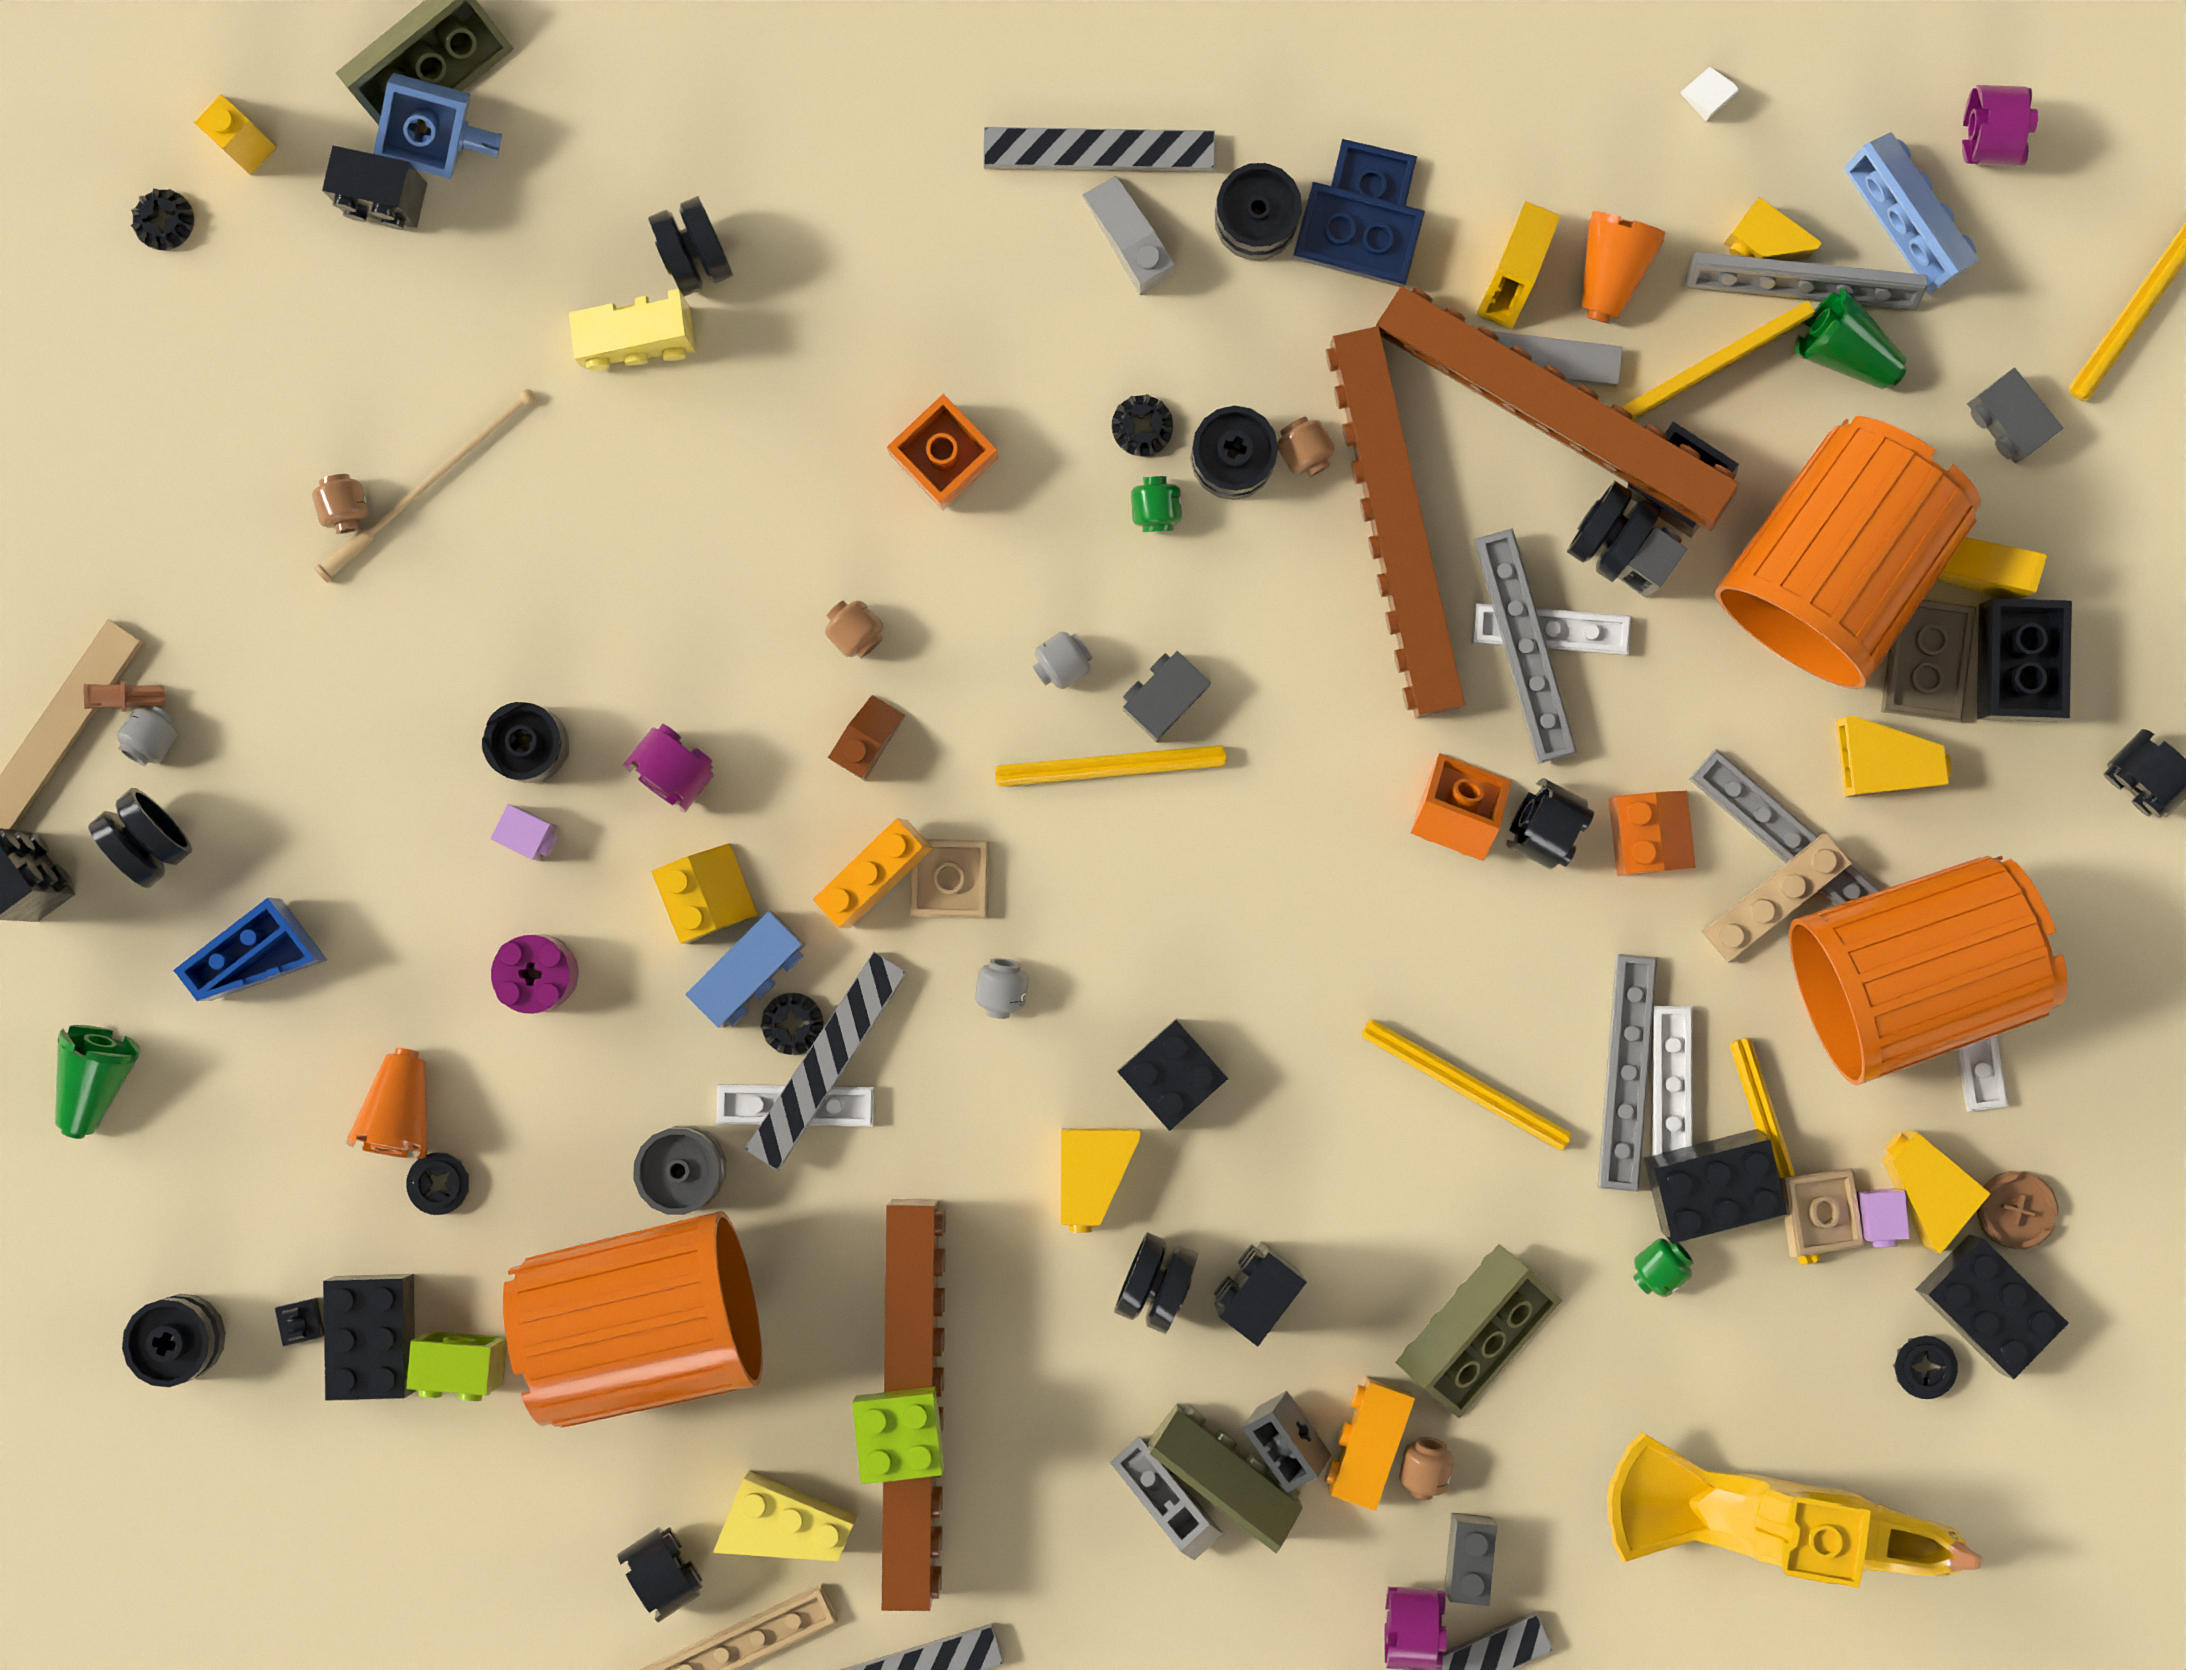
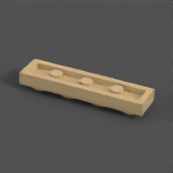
[1701,833,1852,963]

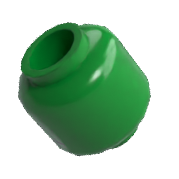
[1131,476,1182,532]
[1633,1238,1694,1297]

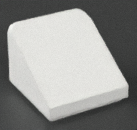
[1680,67,1739,121]

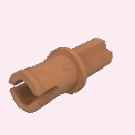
[84,681,165,712]

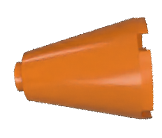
[1581,211,1666,324]
[347,1048,428,1159]

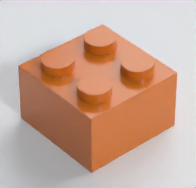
[887,394,999,511]

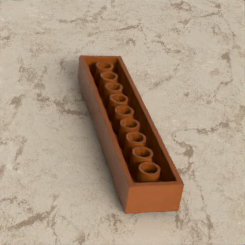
[881,1199,946,1611]

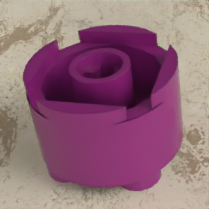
[1962,85,2038,166]
[623,723,714,813]
[491,934,579,1014]
[1384,1586,1447,1670]

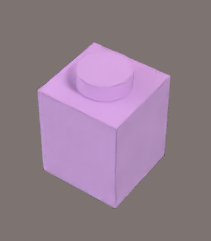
[490,804,558,861]
[1856,1188,1909,1248]

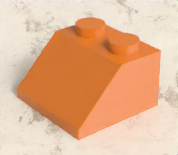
[1411,753,1512,861]
[1608,790,1696,876]

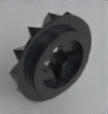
[131,188,194,250]
[1112,394,1173,457]
[761,993,824,1055]
[406,1152,470,1215]
[1893,1335,1958,1399]

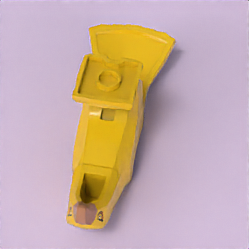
[1606,1432,1983,1588]

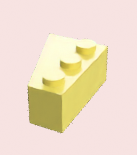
[569,289,696,371]
[713,1470,857,1562]

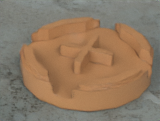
[1977,1171,2058,1250]

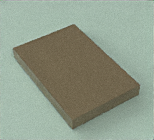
[1881,599,1976,723]

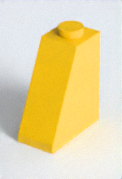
[193,94,277,175]
[1476,201,1561,329]
[1937,537,2047,599]
[1836,716,1952,797]
[1061,1128,1140,1233]
[1882,1130,1991,1254]

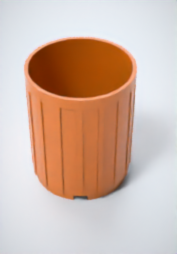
[1715,416,1981,689]
[1789,856,2068,1086]
[503,1211,763,1428]

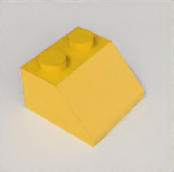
[651,843,758,944]

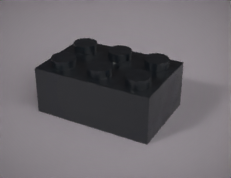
[1977,598,2072,722]
[0,828,76,922]
[1644,1129,1787,1244]
[1915,1234,2069,1380]
[1214,1241,1307,1347]
[323,1274,416,1401]

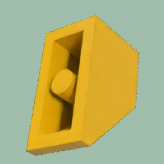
[1723,197,1822,261]

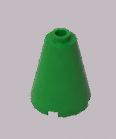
[1794,288,1907,389]
[55,1025,140,1139]

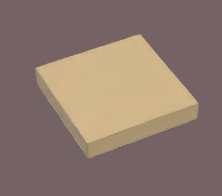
[909,839,989,918]
[1779,1168,1865,1257]

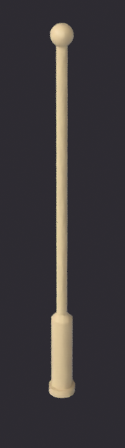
[314,389,535,583]

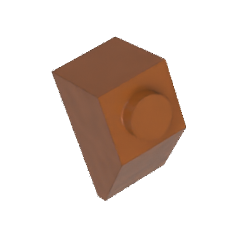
[828,695,906,781]

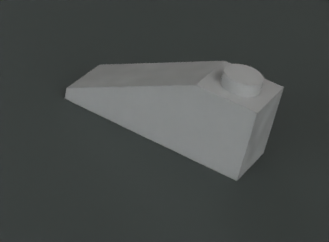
[1083,176,1174,295]
[1110,1436,1223,1561]

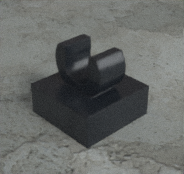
[274,1297,324,1346]

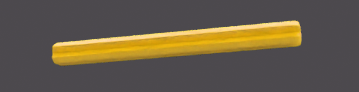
[2069,222,2186,402]
[995,745,1226,787]
[1361,1019,1572,1150]
[1730,1038,1821,1265]

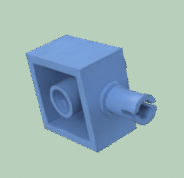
[373,73,502,179]

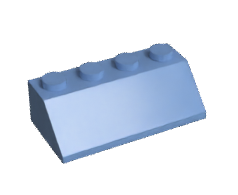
[1843,132,1979,295]

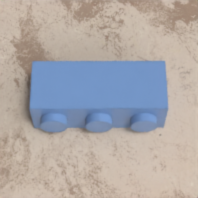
[685,911,806,1028]

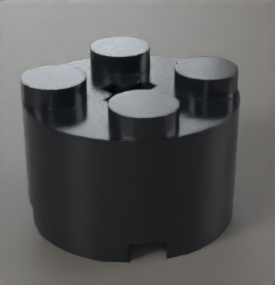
[482,702,569,783]
[2103,729,2186,818]
[1506,778,1594,869]
[617,1527,703,1623]

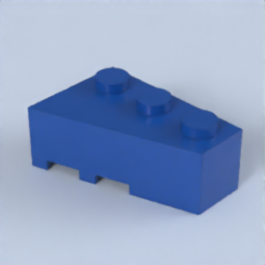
[173,898,327,1001]

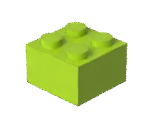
[406,1331,507,1401]
[852,1386,945,1485]

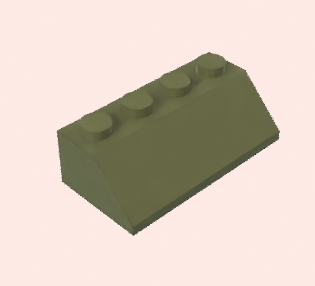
[335,0,514,126]
[1395,1244,1563,1419]
[1148,1404,1303,1553]

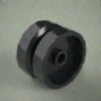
[1215,163,1302,260]
[648,196,733,297]
[1190,405,1278,500]
[1567,480,1661,582]
[88,788,192,888]
[1114,1232,1198,1334]
[122,1294,226,1387]

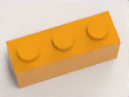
[812,818,933,928]
[1324,1377,1415,1511]

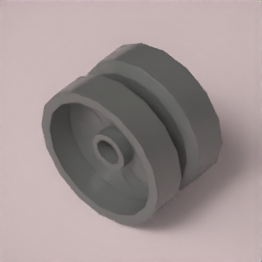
[633,1126,727,1215]

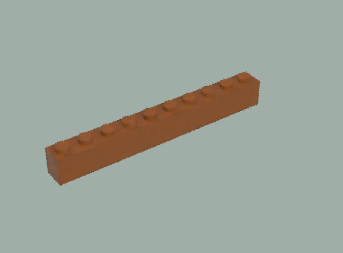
[1376,285,1739,531]
[1325,326,1465,718]

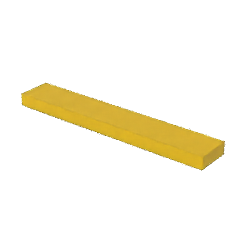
[1622,300,1815,421]

